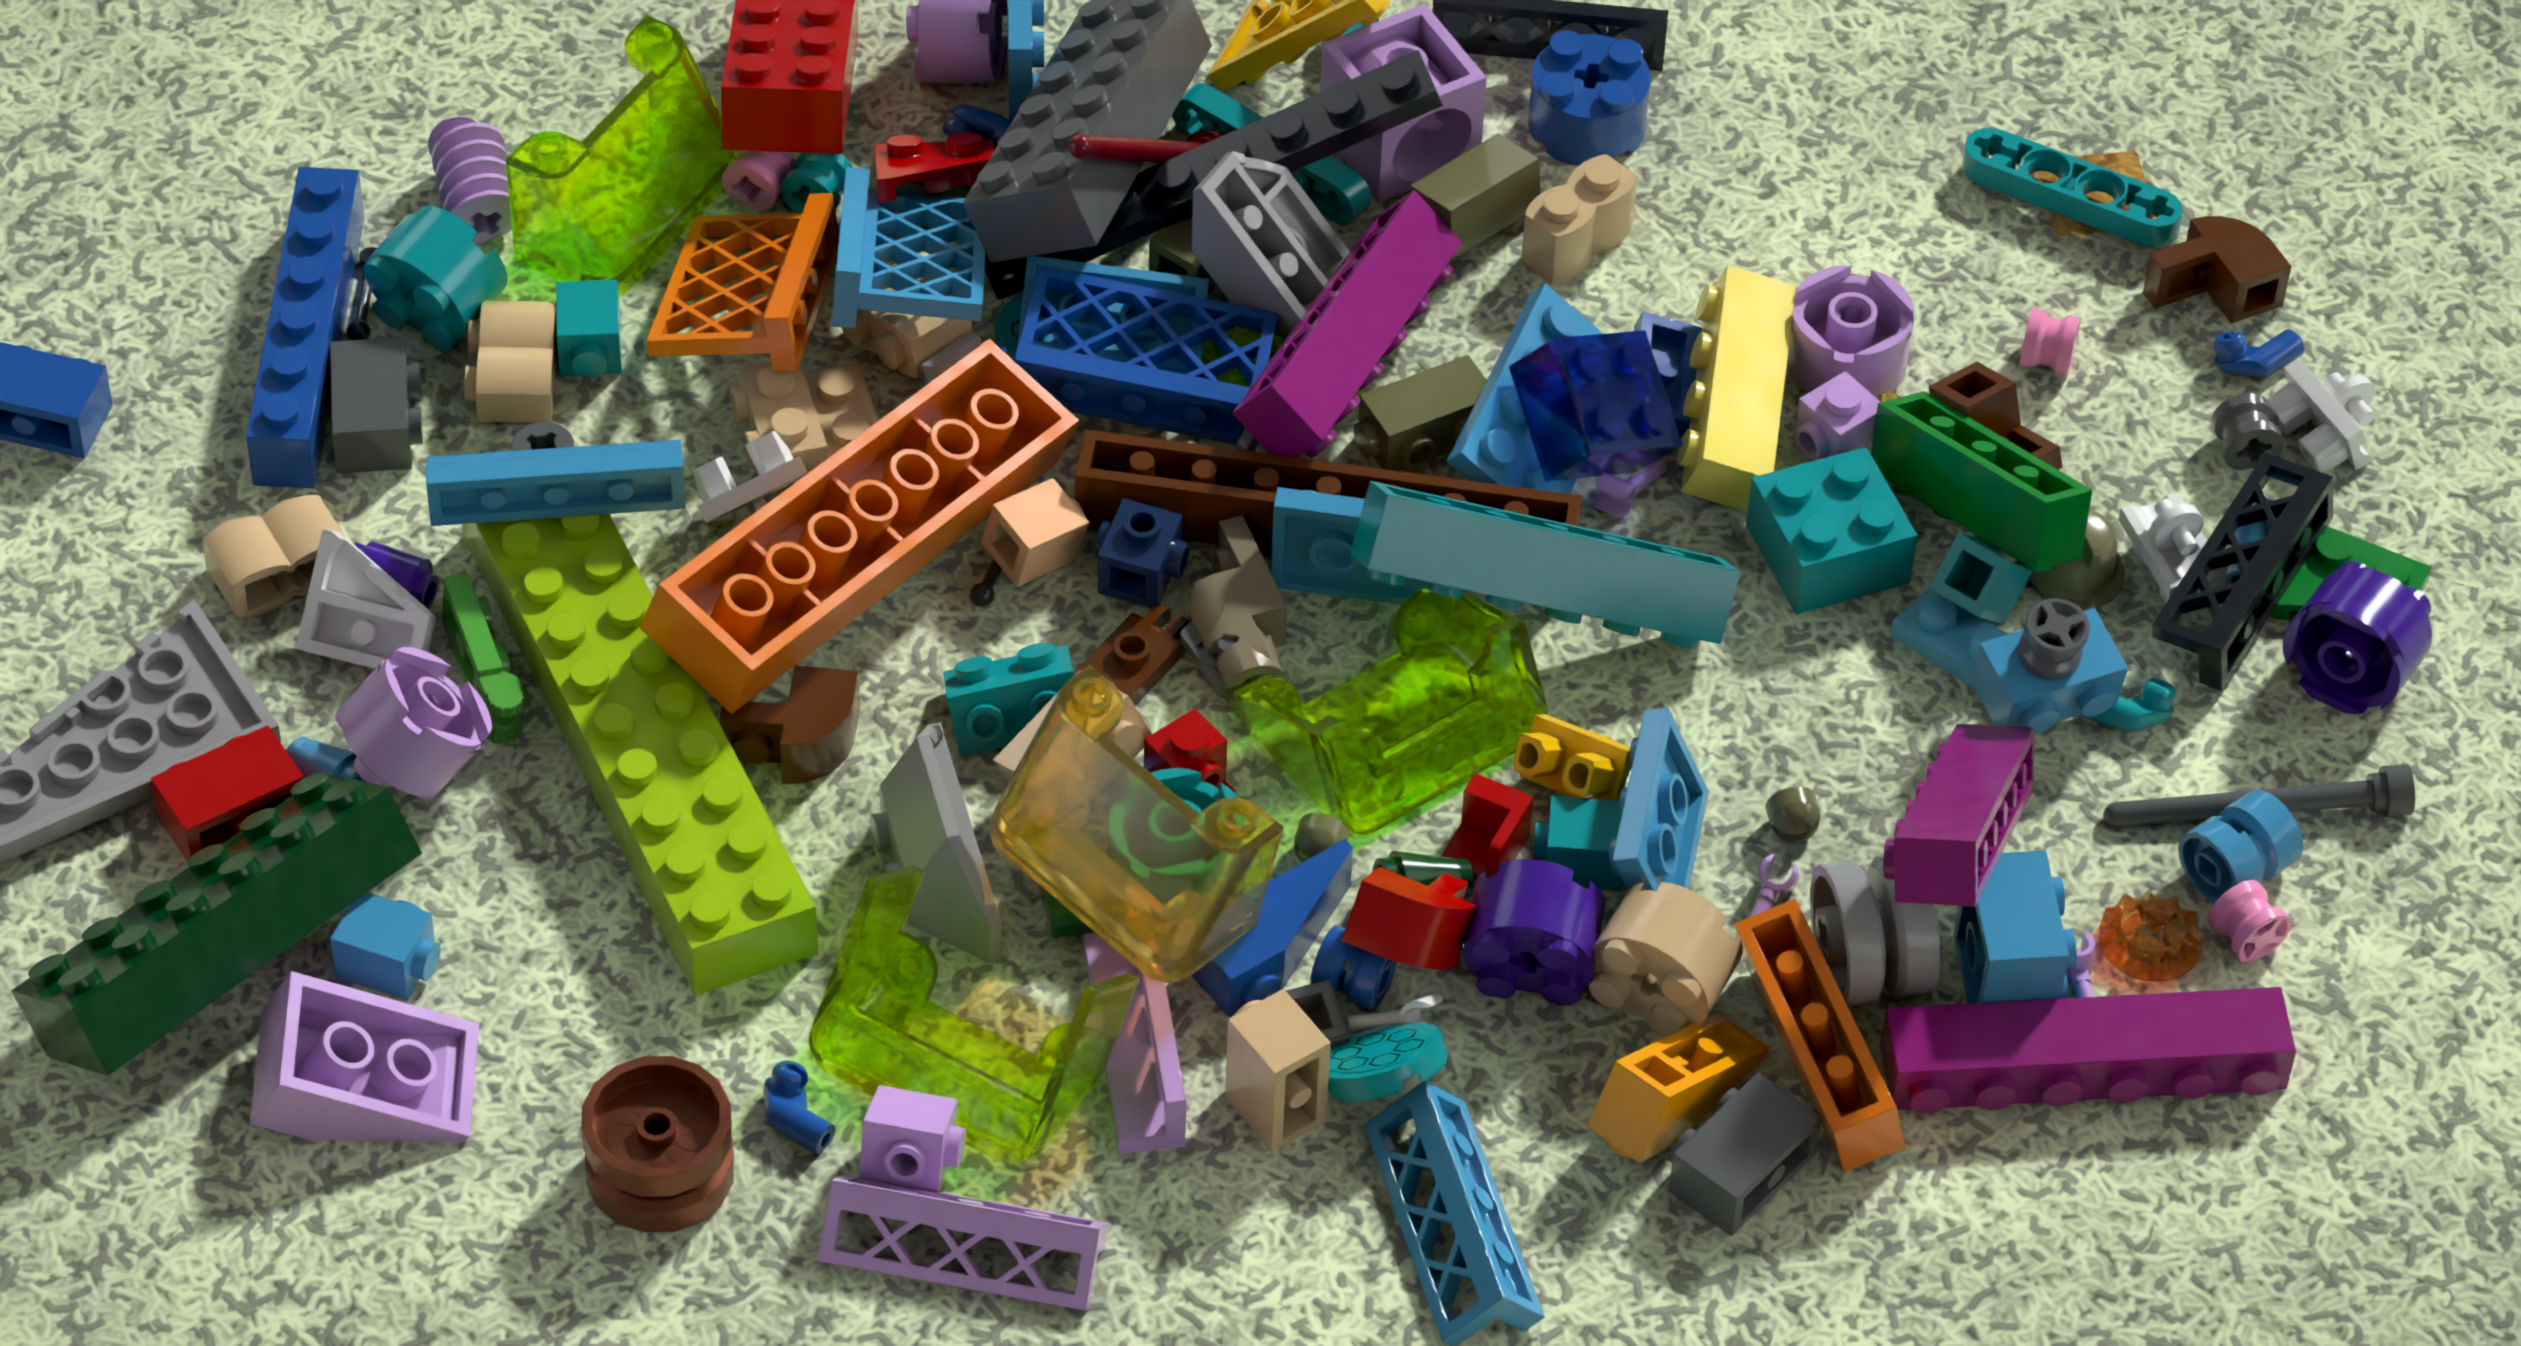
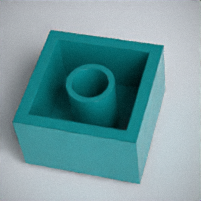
[1746,447,1918,615]

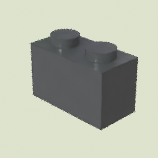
[330,337,423,474]
[1668,1072,1822,1236]

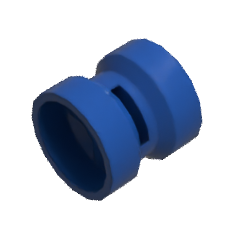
[1310,925,1398,1011]

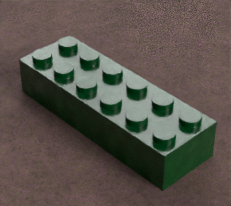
[11,772,422,1076]

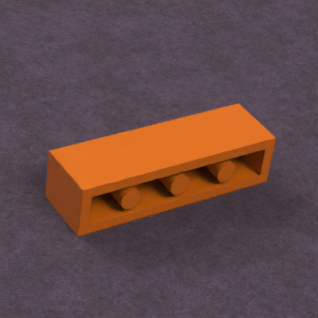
[1734,898,1906,1172]

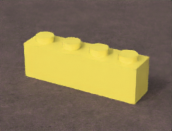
[1677,265,1796,512]

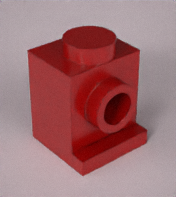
[1143,709,1234,793]

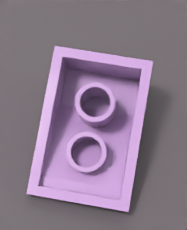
[250,971,479,1142]

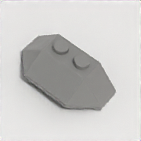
[1192,151,1350,350]
[870,722,1002,963]

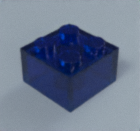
[1509,330,1683,482]

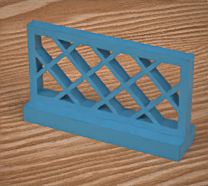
[831,167,985,329]

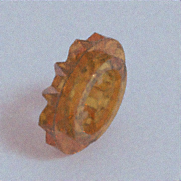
[2098,889,2205,982]

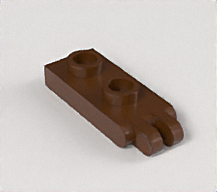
[1074,603,1189,706]

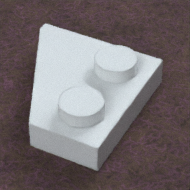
[295,529,436,669]

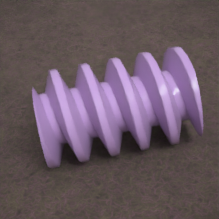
[428,117,522,245]

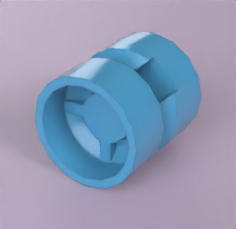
[2178,790,2304,903]

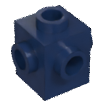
[1094,498,1190,608]

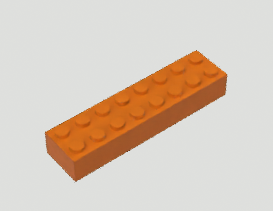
[640,339,1079,714]

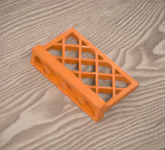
[646,193,840,372]

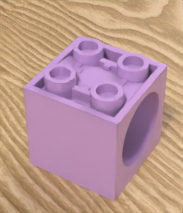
[1320,3,1487,203]

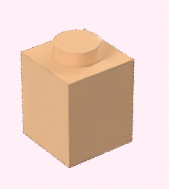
[981,478,1089,587]

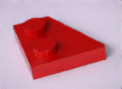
[875,133,995,202]

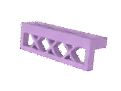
[1082,888,1186,1154]
[818,1174,1109,1311]

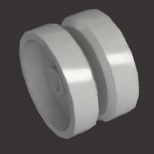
[1810,855,1940,1008]

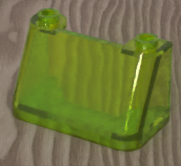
[506,15,738,296]
[1233,587,1547,836]

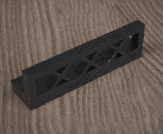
[1432,0,1669,71]
[2152,453,2333,691]

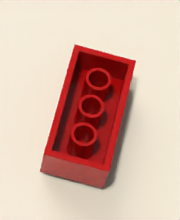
[721,0,858,154]

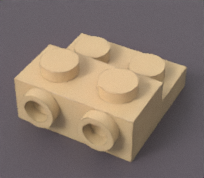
[730,363,879,485]

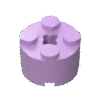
[906,0,1008,84]
[1787,266,1913,400]
[335,647,492,801]

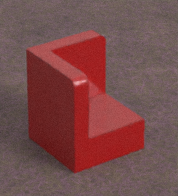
[1441,773,1534,881]

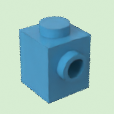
[330,892,441,1000]

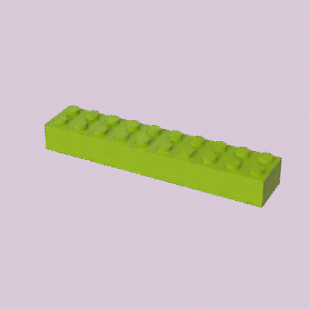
[462,514,818,996]

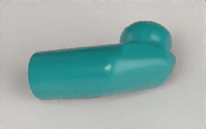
[2080,678,2176,733]

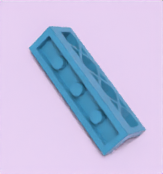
[425,439,686,526]
[1364,1081,1545,1346]

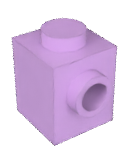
[1793,371,1880,462]
[859,1085,966,1192]

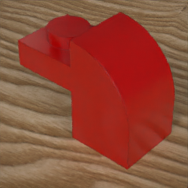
[1342,867,1477,970]

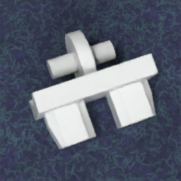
[2268,357,2375,473]
[693,431,808,526]
[2118,492,2227,603]

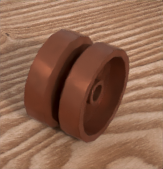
[581,1056,734,1232]

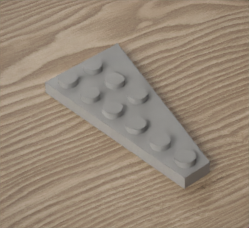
[0,598,281,864]

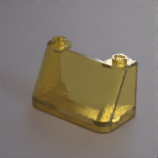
[990,665,1284,983]

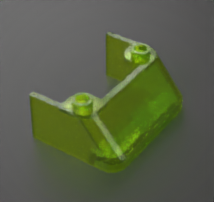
[809,865,1140,1164]

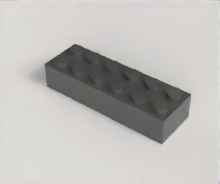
[963,0,1212,263]

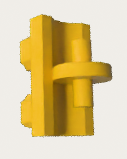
[1513,714,1632,801]

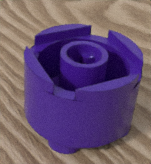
[2283,561,2432,714]
[1463,859,1606,1005]

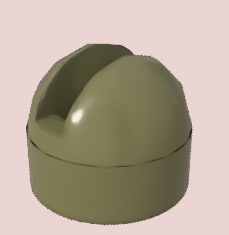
[1765,786,1821,843]
[1294,813,1350,863]

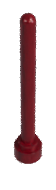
[1068,130,1225,164]

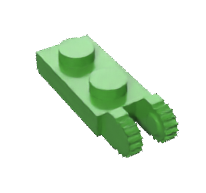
[442,573,525,745]

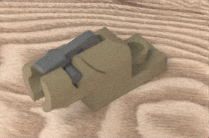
[1180,515,1287,710]

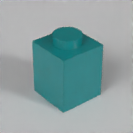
[556,280,622,377]
[1928,533,2033,624]
[1533,796,1623,892]

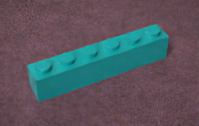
[1350,481,1741,649]

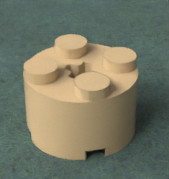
[1589,882,1743,1038]

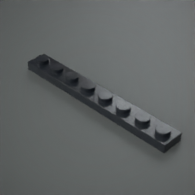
[985,50,1443,300]

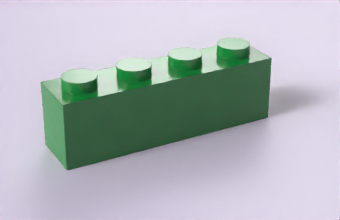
[1871,391,2092,572]

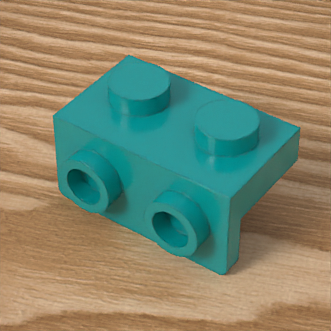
[943,643,1074,756]

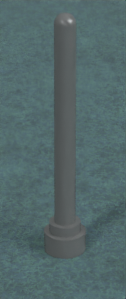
[2103,764,2415,828]

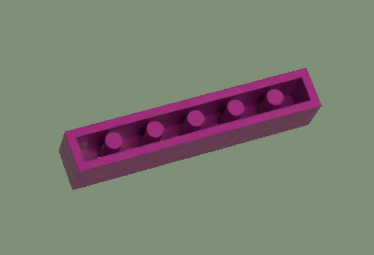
[1232,190,1462,459]
[1883,724,2034,906]
[1880,987,2296,1113]

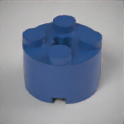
[1528,30,1651,166]

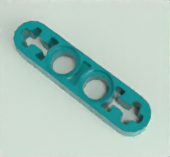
[1172,83,1372,226]
[1962,128,2183,248]

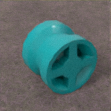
[780,153,852,213]

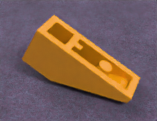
[1587,1012,1770,1163]

